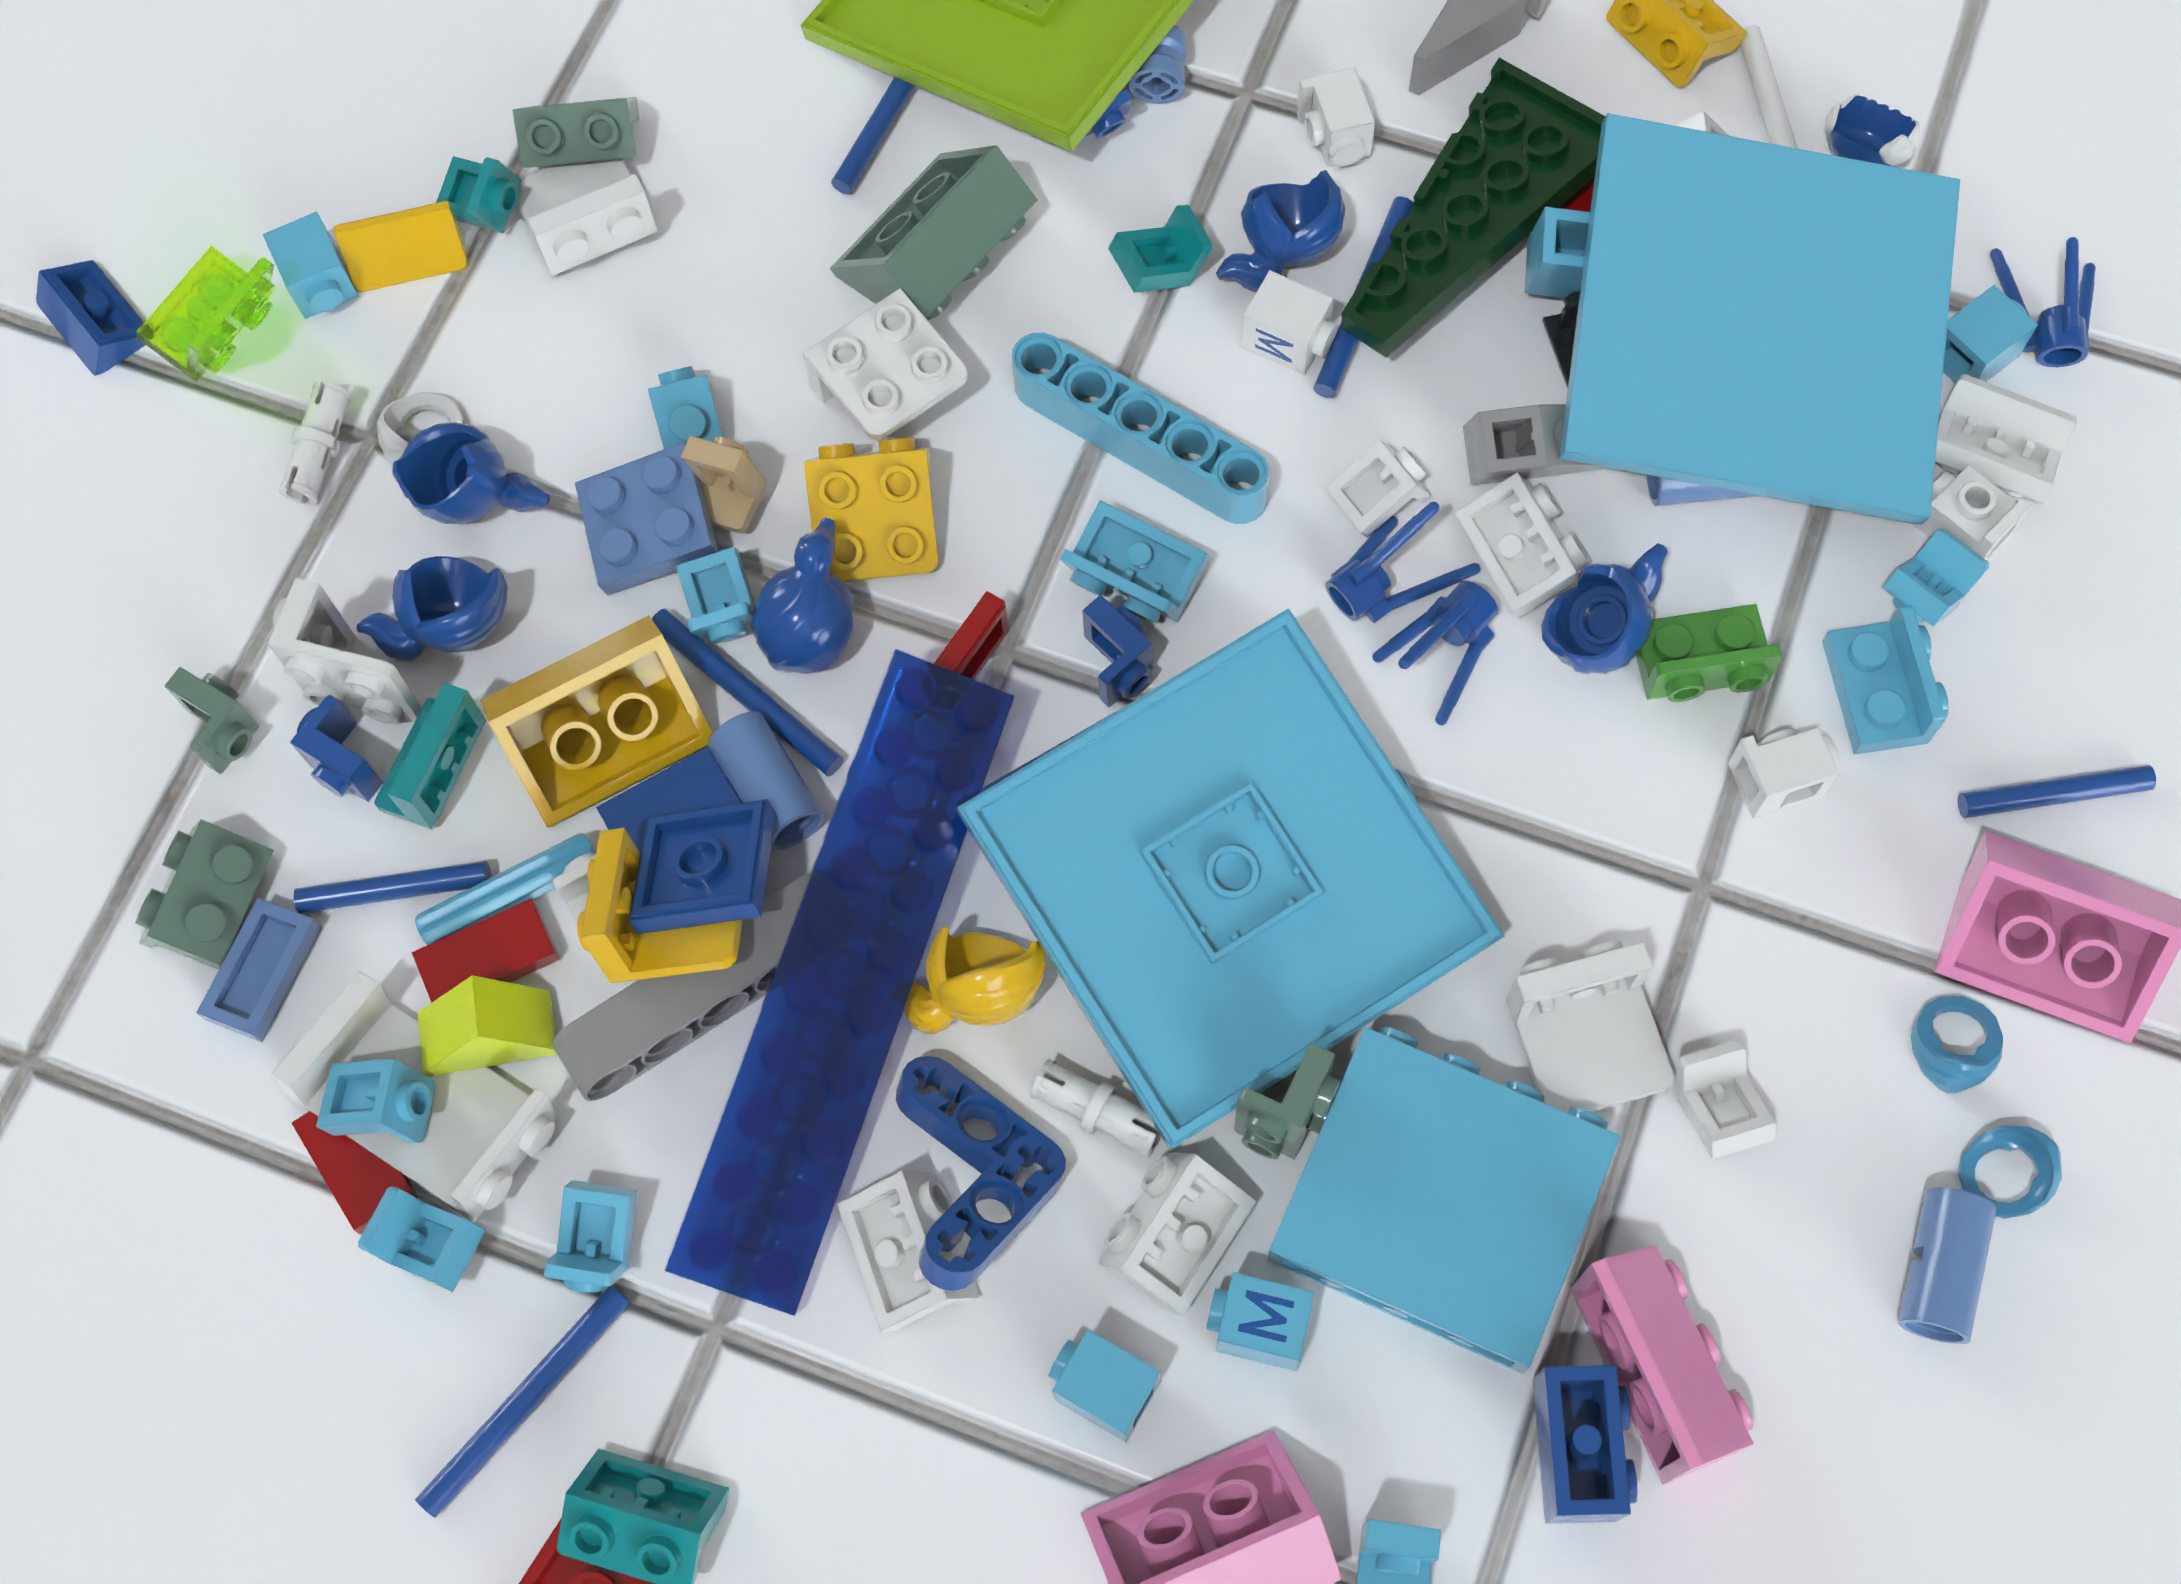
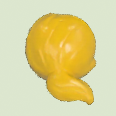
[889,926,1046,1034]

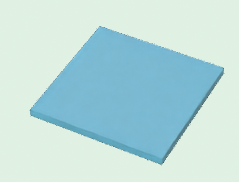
[1559,113,1960,525]
[957,608,1505,1150]

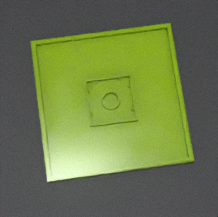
[800,0,1194,152]

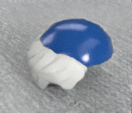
[1824,94,1920,166]

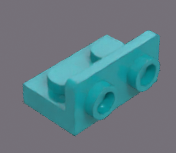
[374,683,487,830]
[557,1448,729,1584]

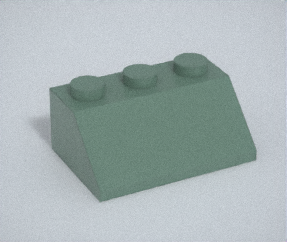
[829,145,1038,320]

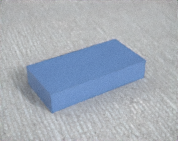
[196,898,322,1042]

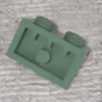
[512,97,640,168]

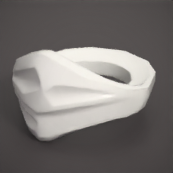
[377,392,464,464]

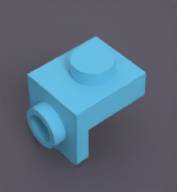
[648,366,724,449]
[1882,528,1989,627]
[676,547,756,644]
[544,1180,638,1292]
[358,1186,486,1292]

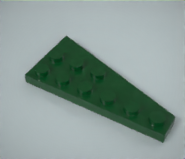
[1341,57,1606,358]

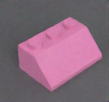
[1935,831,2181,1044]
[1570,1245,1754,1485]
[1080,1430,1342,1584]

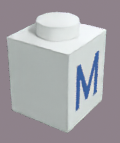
[1241,270,1338,375]

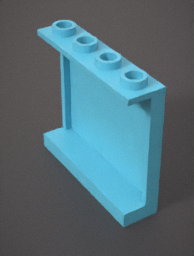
[1268,1027,1621,1374]

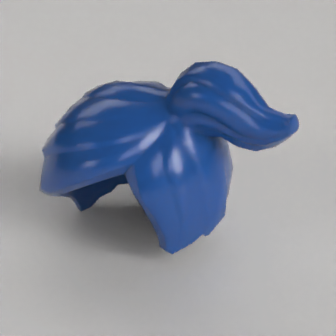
[1216,170,1346,292]
[392,422,550,524]
[751,518,854,674]
[1541,543,1668,674]
[357,556,508,661]

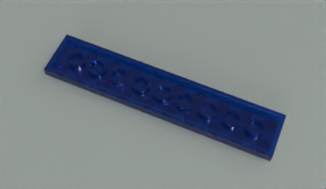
[663,649,1015,1316]

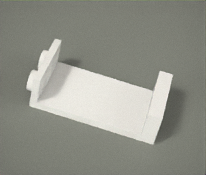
[271,970,557,1223]

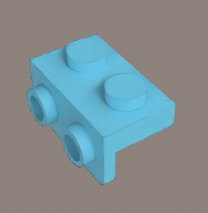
[1060,500,1211,624]

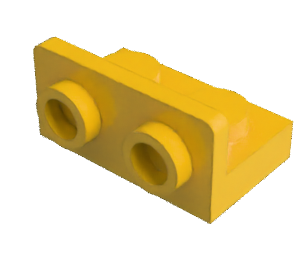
[1606,0,1748,88]

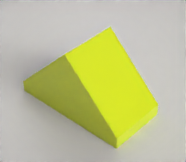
[418,975,557,1077]

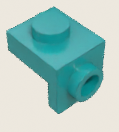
[436,156,522,233]
[1108,204,1212,293]

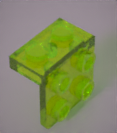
[137,245,276,382]

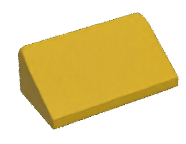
[333,201,469,292]

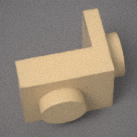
[680,436,768,534]

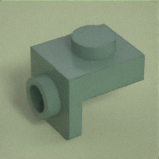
[164,667,260,774]

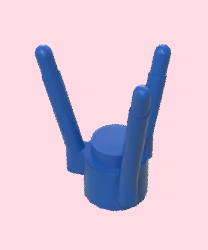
[1990,237,2096,368]
[1325,502,1481,623]
[1372,581,1498,725]

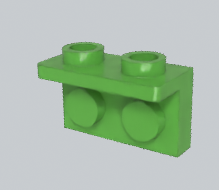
[1636,604,1782,702]

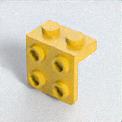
[804,437,939,581]
[577,828,743,983]

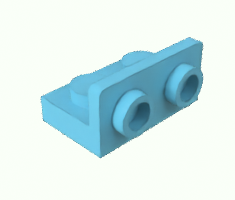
[1822,606,1949,755]

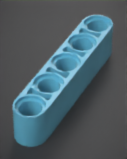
[1012,332,1269,524]

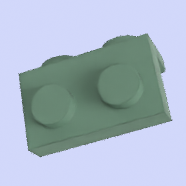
[135,819,274,969]
[1234,1043,1341,1160]

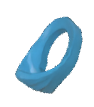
[1911,996,2003,1093]
[1958,1125,2062,1219]

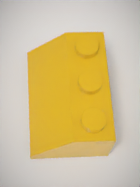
[480,615,713,828]

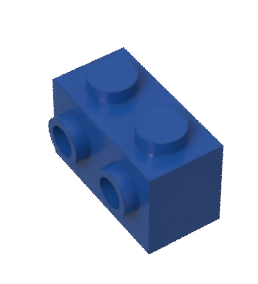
[1533,1365,1637,1524]

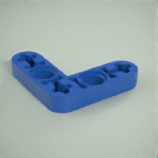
[895,1056,1066,1291]

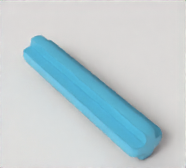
[415,833,596,945]

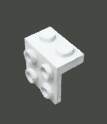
[517,159,658,276]
[803,288,968,441]
[267,577,422,724]
[1506,940,1674,1113]

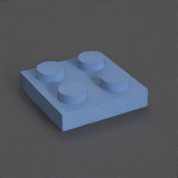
[575,442,719,595]

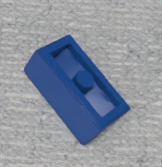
[36,260,153,376]

